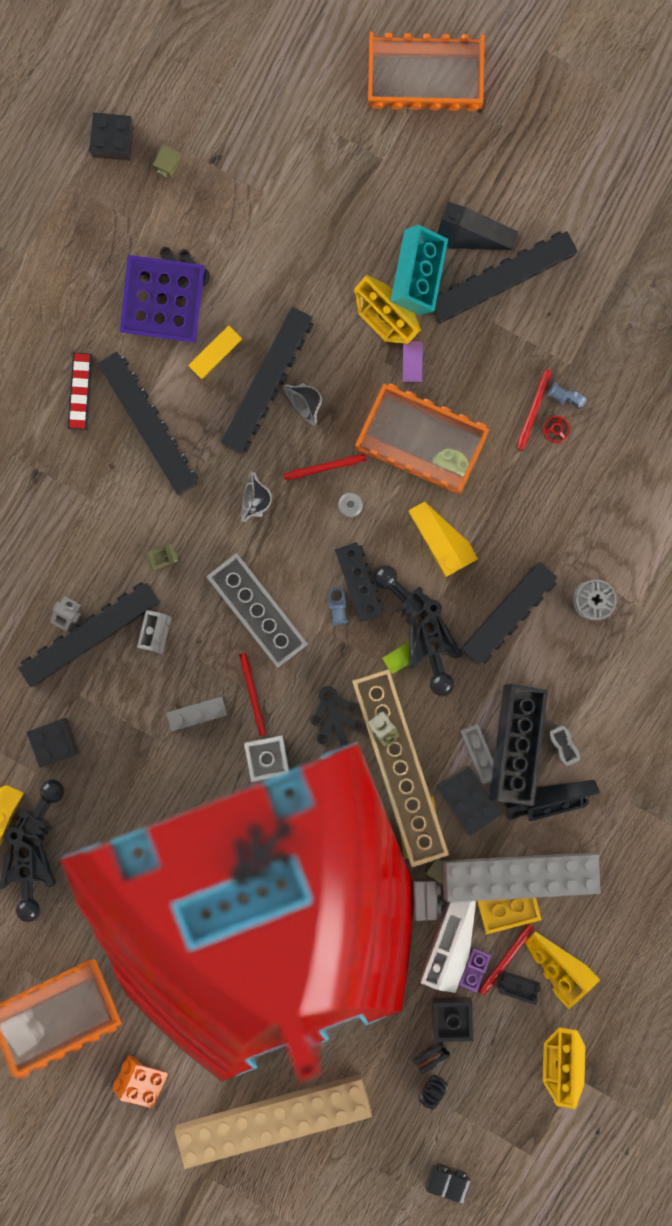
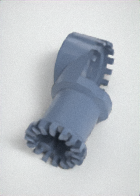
[546,382,587,409]
[328,587,348,625]

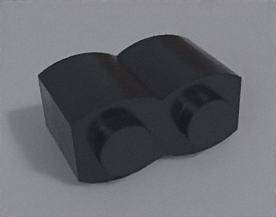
[425,1164,470,1203]

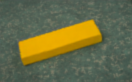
[188,325,242,380]

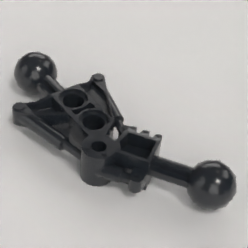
[374,565,463,696]
[0,779,64,922]

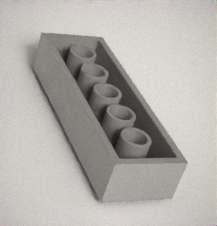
[206,553,308,668]

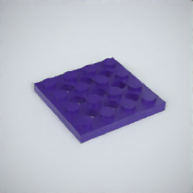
[120,255,205,343]

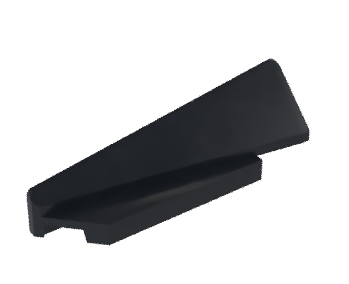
[504,780,600,822]

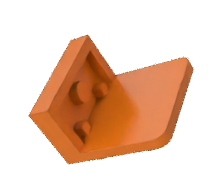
[112,1055,168,1108]

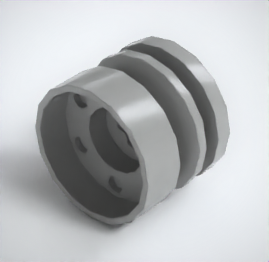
[572,580,617,620]

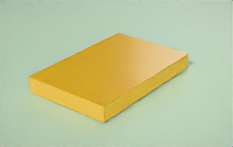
[477,898,542,934]

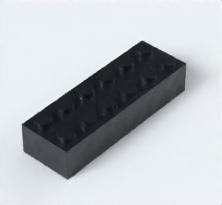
[460,562,558,665]
[489,684,548,806]

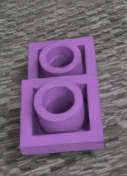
[403,341,423,382]
[458,948,491,993]

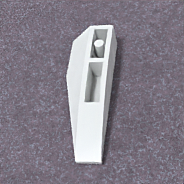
[419,901,476,993]

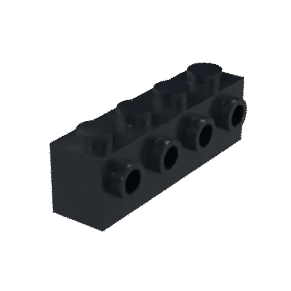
[335,542,384,622]

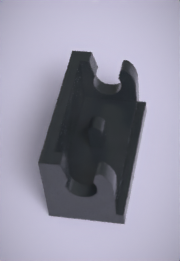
[497,971,541,1005]

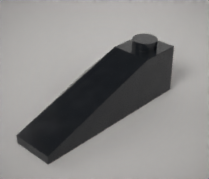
[437,201,518,250]

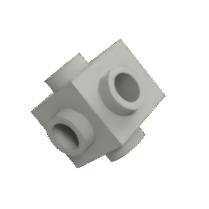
[50,596,81,631]

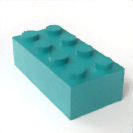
[390,225,448,315]

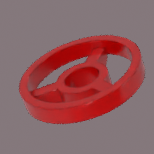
[543,416,570,443]

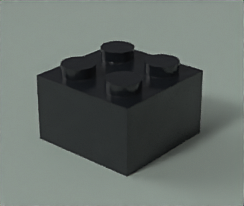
[89,112,134,161]
[27,717,79,768]
[432,997,473,1042]

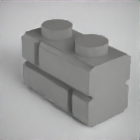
[137,610,172,654]
[413,879,441,921]

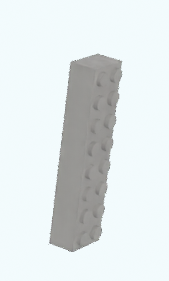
[442,852,601,903]

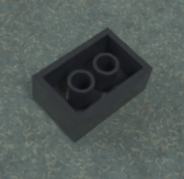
[436,765,502,836]

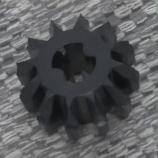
[419,1074,448,1110]

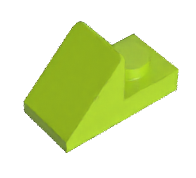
[382,642,409,674]

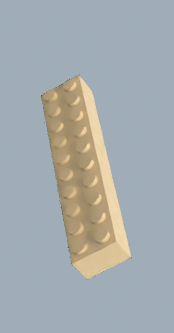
[352,669,449,867]
[174,1074,372,1169]

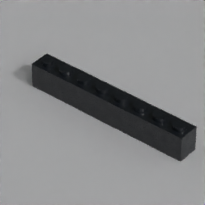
[434,231,578,324]
[221,306,314,455]
[97,352,199,496]
[18,582,161,687]

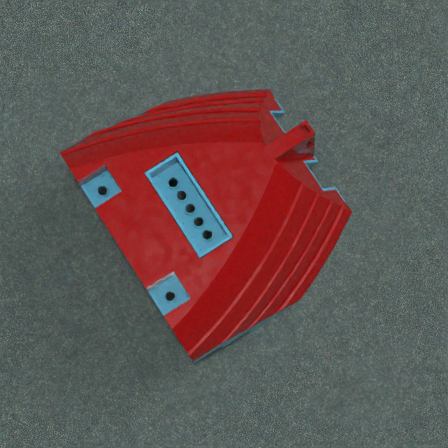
[60,741,413,1082]

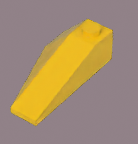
[408,502,478,577]
[525,932,600,1009]

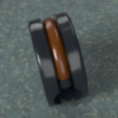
[413,1042,451,1074]

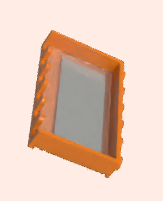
[368,32,485,111]
[355,383,490,496]
[0,959,122,1079]

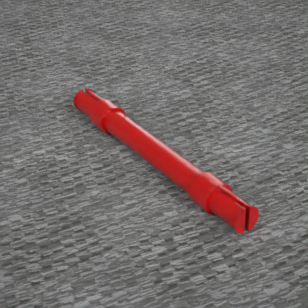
[516,369,552,451]
[283,453,367,481]
[239,653,267,736]
[478,924,535,996]

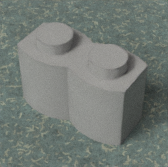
[547,724,580,766]

